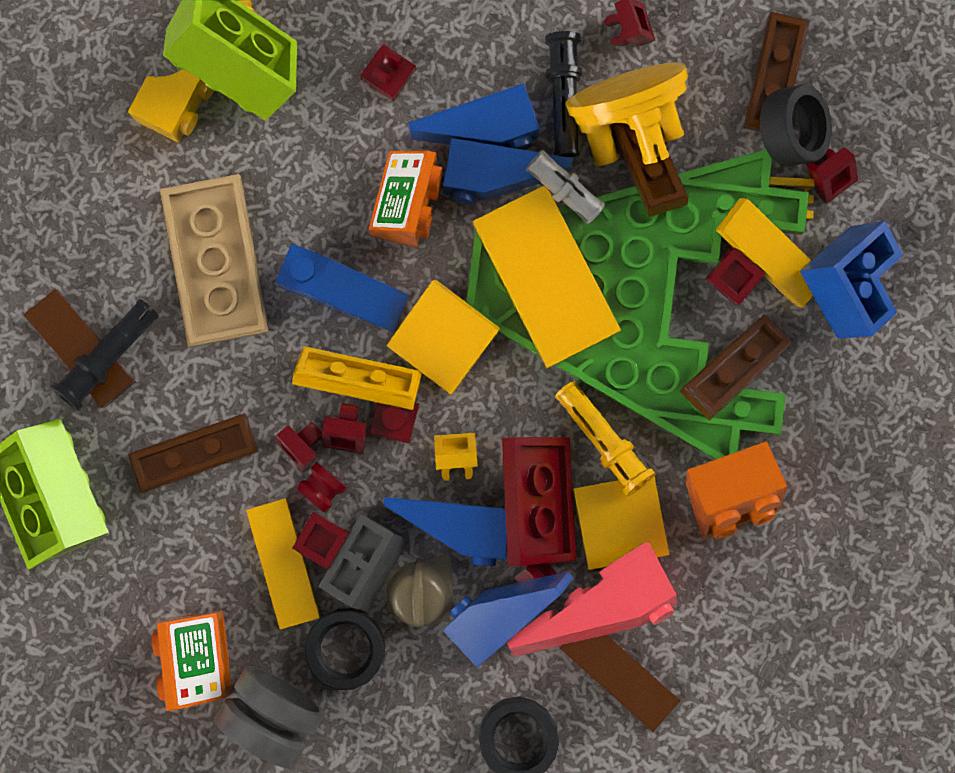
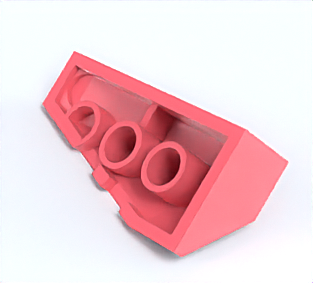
[506,541,677,657]

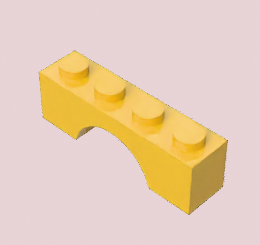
[128,0,254,143]

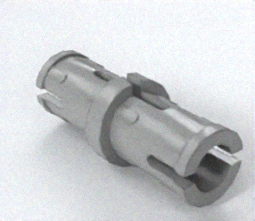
[525,150,605,224]

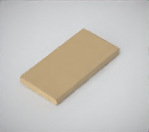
[160,174,270,348]

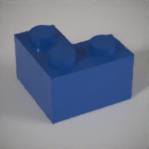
[800,221,903,339]

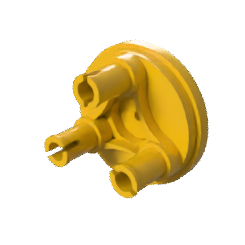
[566,63,688,166]

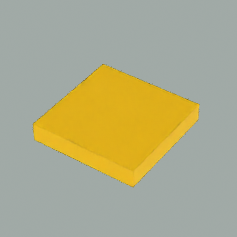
[386,279,501,395]
[573,476,670,570]

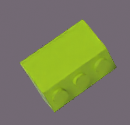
[163,0,297,121]
[0,418,109,570]

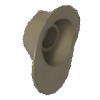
[387,553,453,627]

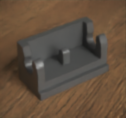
[318,514,409,612]

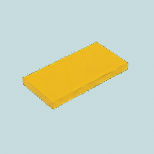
[472,186,621,369]

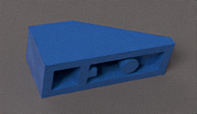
[408,83,540,150]
[443,138,573,205]
[276,243,409,333]
[384,497,507,566]
[443,572,574,667]

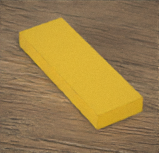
[716,198,813,308]
[292,346,422,410]
[246,498,321,630]

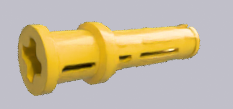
[555,381,656,497]

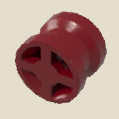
[295,461,348,513]

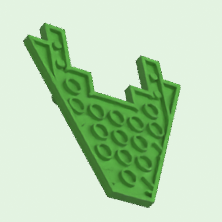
[466,149,809,460]

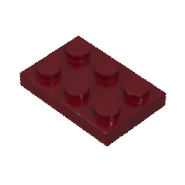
[502,437,576,566]

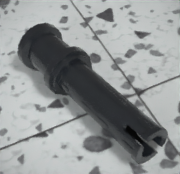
[545,31,582,157]
[50,299,159,412]

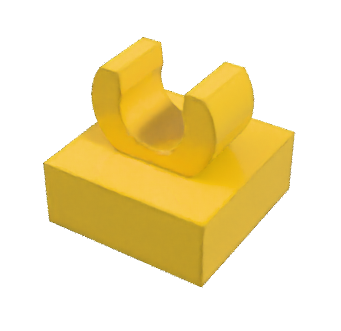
[434,433,478,481]

